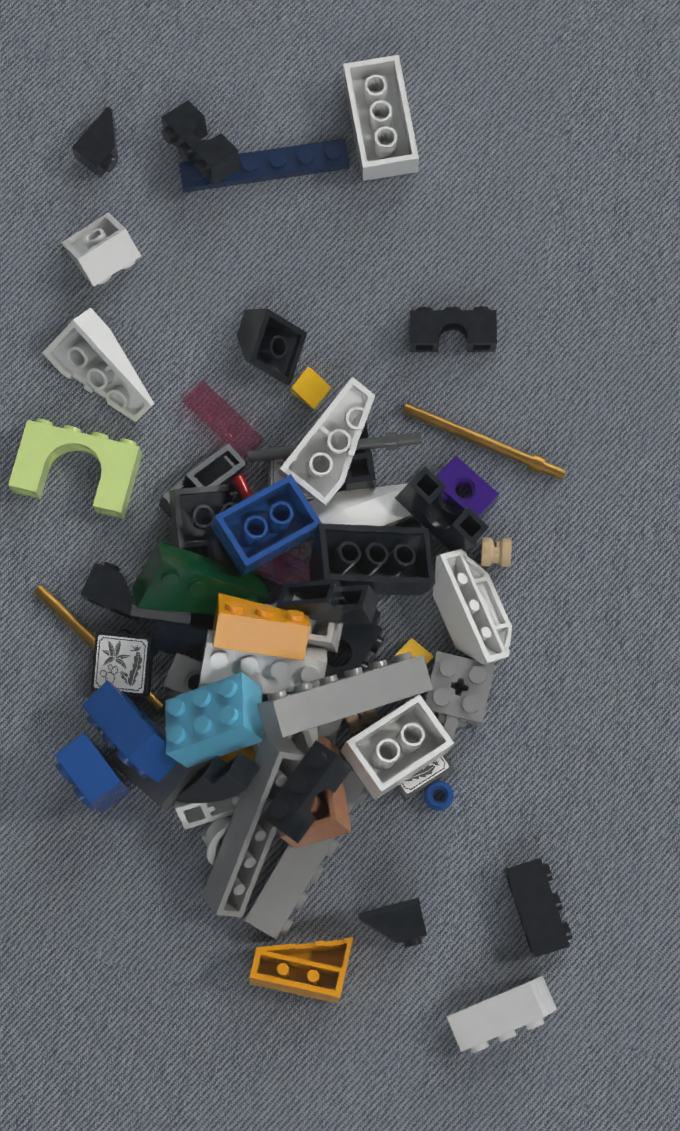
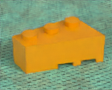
[213,593,310,661]
[249,937,353,1004]

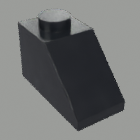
[71,106,119,178]
[81,562,140,622]

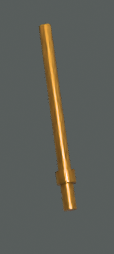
[403,403,566,481]
[34,584,165,713]

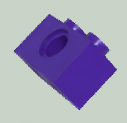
[436,456,499,519]

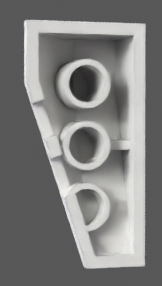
[42,308,154,422]
[277,377,375,506]
[309,483,414,527]

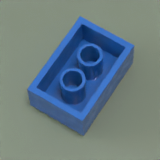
[212,474,322,576]
[82,680,178,783]
[55,733,131,813]

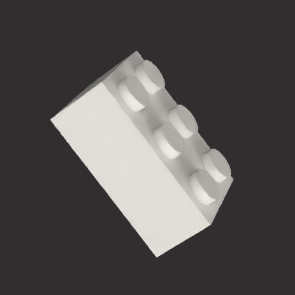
[341,694,455,800]

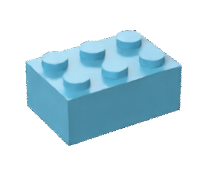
[165,672,264,768]

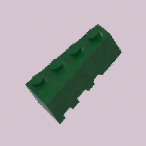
[132,541,269,615]

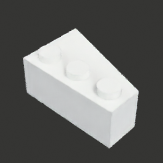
[447,975,557,1054]

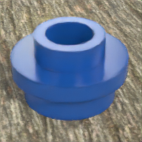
[424,780,454,811]

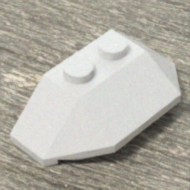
[432,549,512,665]

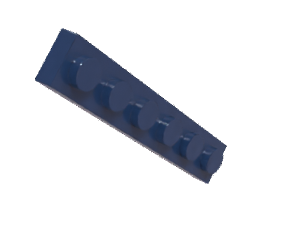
[179,138,350,193]

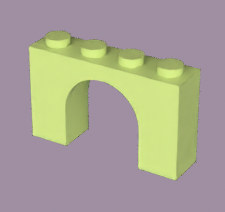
[8,418,142,519]

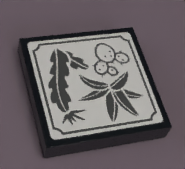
[91,631,155,697]

